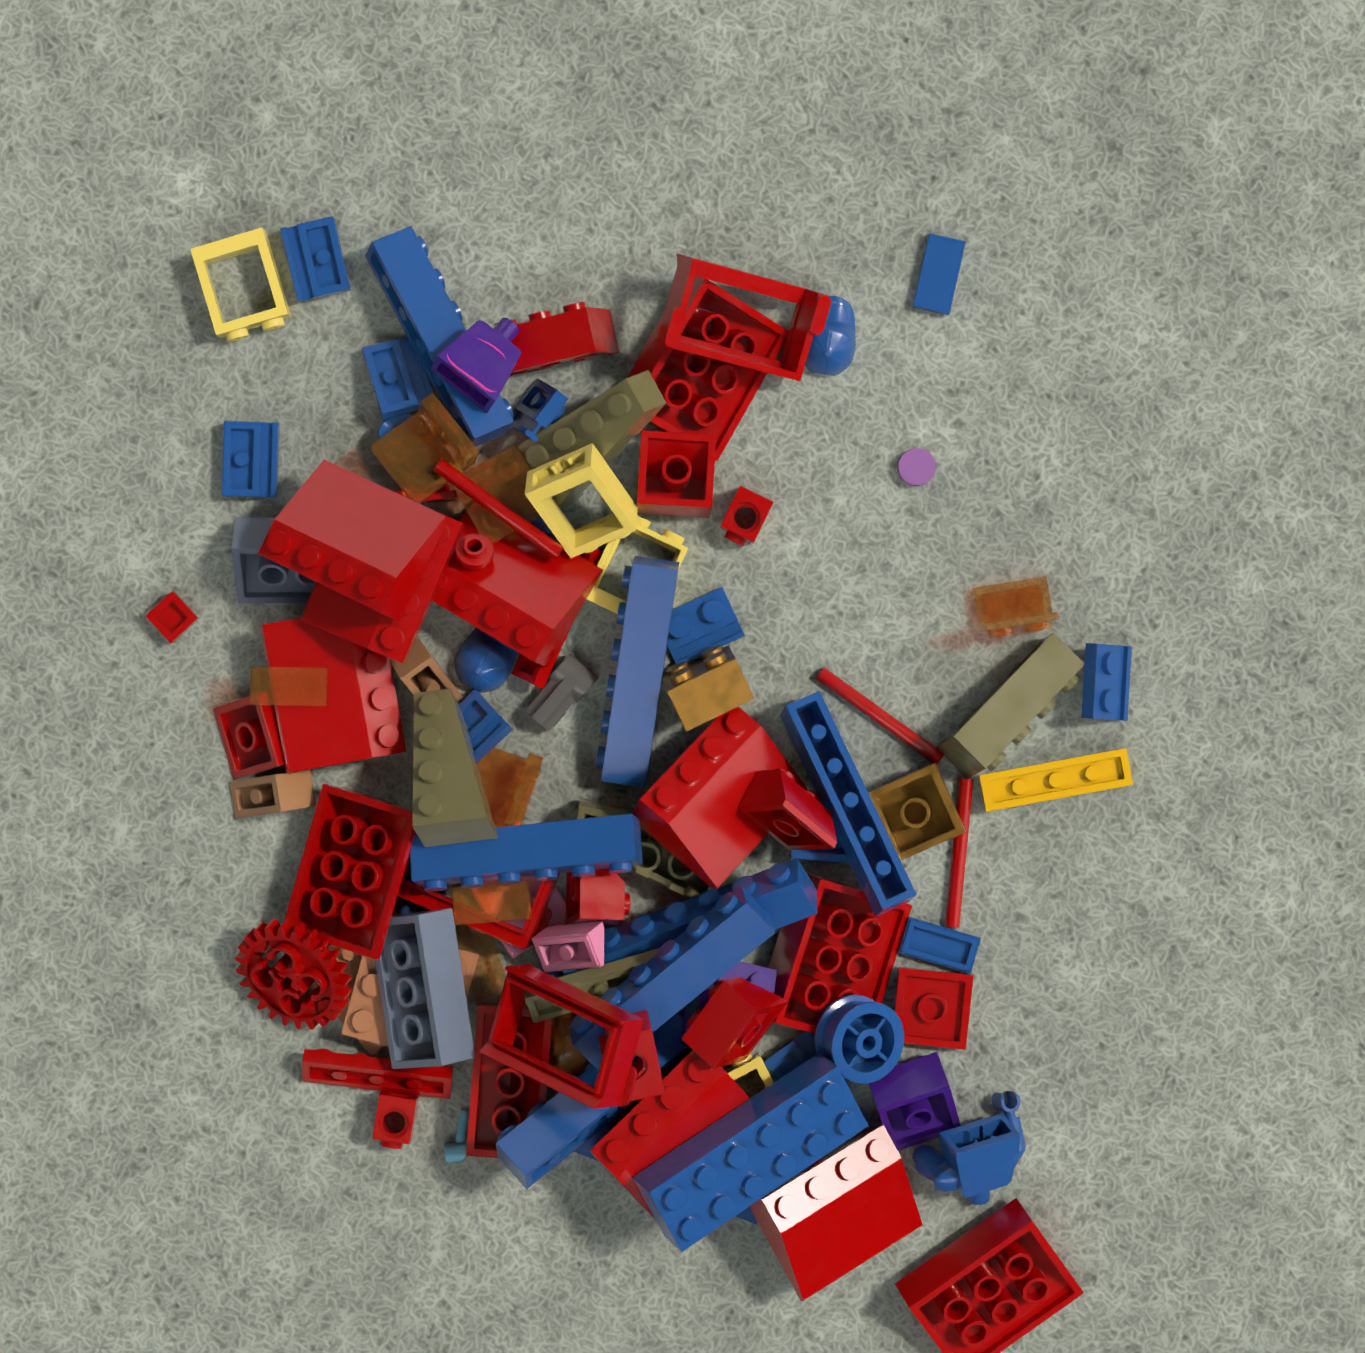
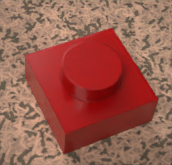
[146,591,200,644]

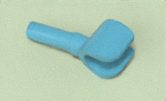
[444,1110,469,1163]

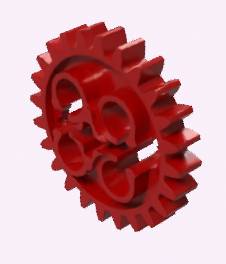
[235,918,352,1030]

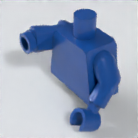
[912,1091,1026,1205]

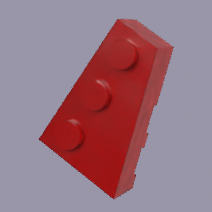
[494,302,619,376]

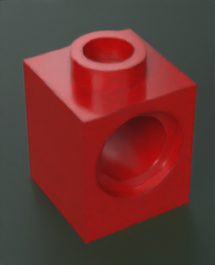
[720,486,774,547]
[372,1091,419,1149]

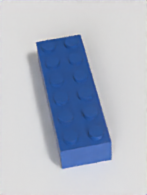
[632,1053,868,1252]

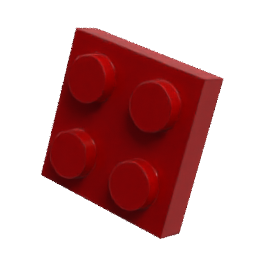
[894,967,974,1050]

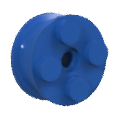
[814,994,904,1084]

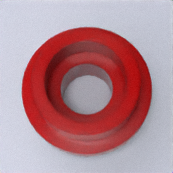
[456,534,494,570]

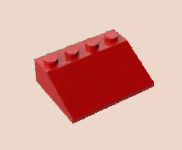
[627,277,788,461]
[258,459,449,621]
[433,502,603,667]
[300,516,464,665]
[260,618,407,774]
[632,707,808,891]
[284,784,415,960]
[768,873,912,1033]
[589,1049,750,1221]
[749,1125,923,1301]
[895,1198,1084,1353]

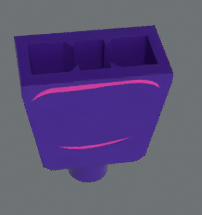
[430,318,522,413]

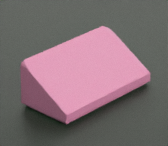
[532,921,604,972]

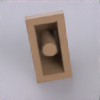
[390,636,464,704]
[229,769,316,818]

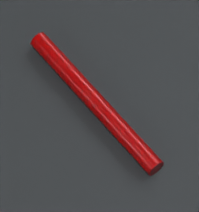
[433,459,564,560]
[815,667,944,764]
[945,778,974,928]

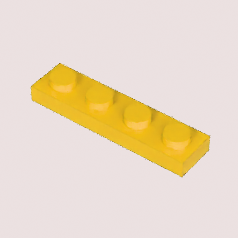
[978,748,1133,812]

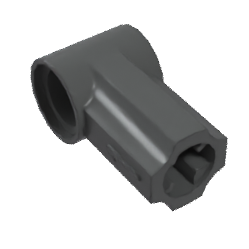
[525,653,599,731]

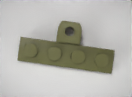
[523,948,660,1023]

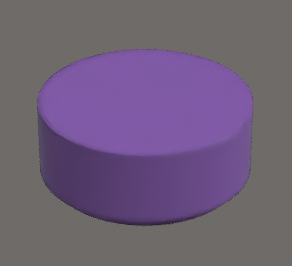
[898,448,936,486]

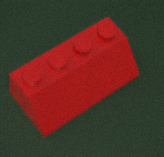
[466,1001,552,1158]

